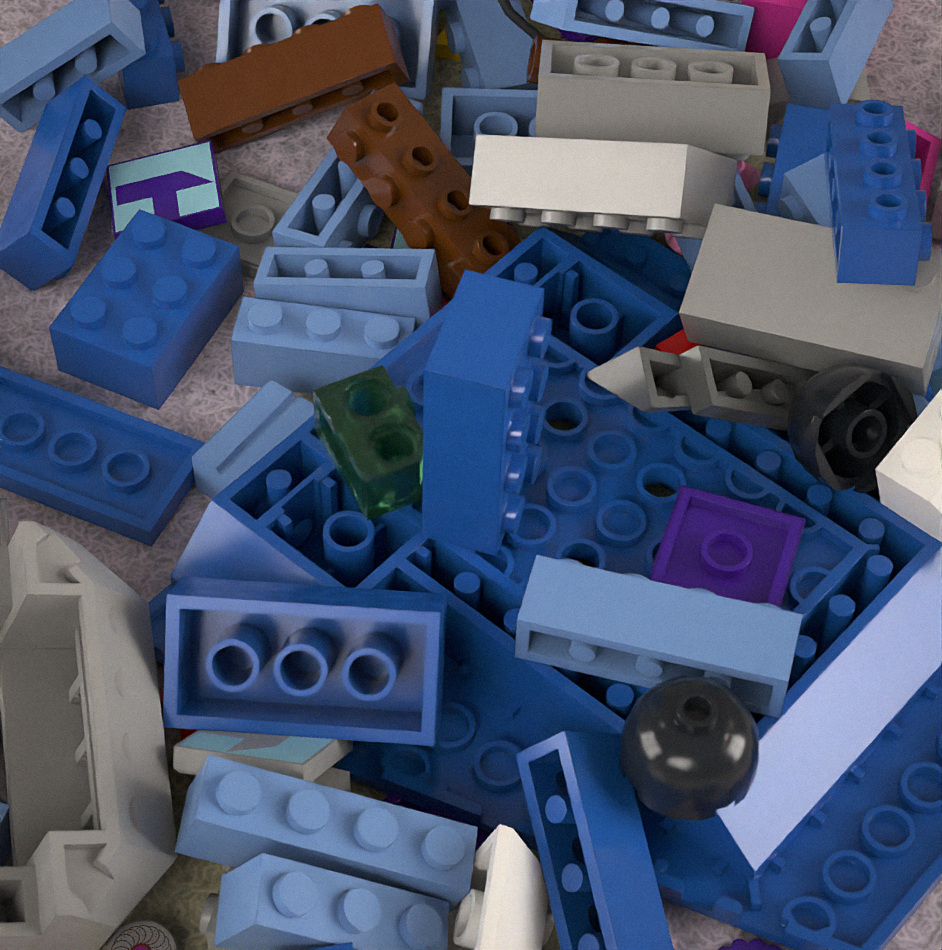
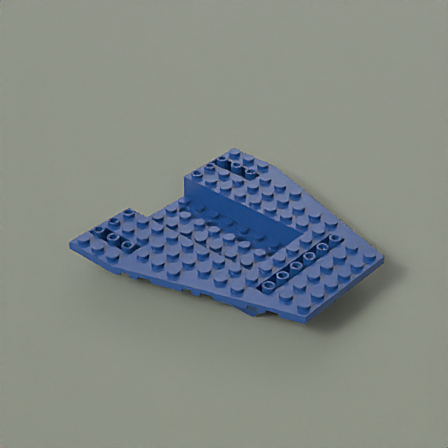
[148,226,942,950]

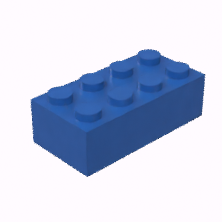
[422,270,552,556]
[163,577,447,746]

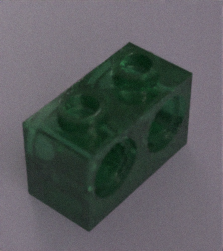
[313,365,423,521]

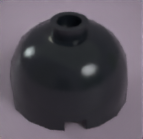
[787,363,917,493]
[619,676,759,821]

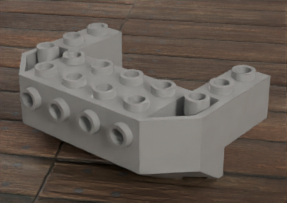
[0,520,178,950]

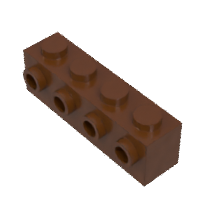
[178,3,410,154]
[327,82,521,298]

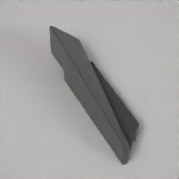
[587,345,819,431]

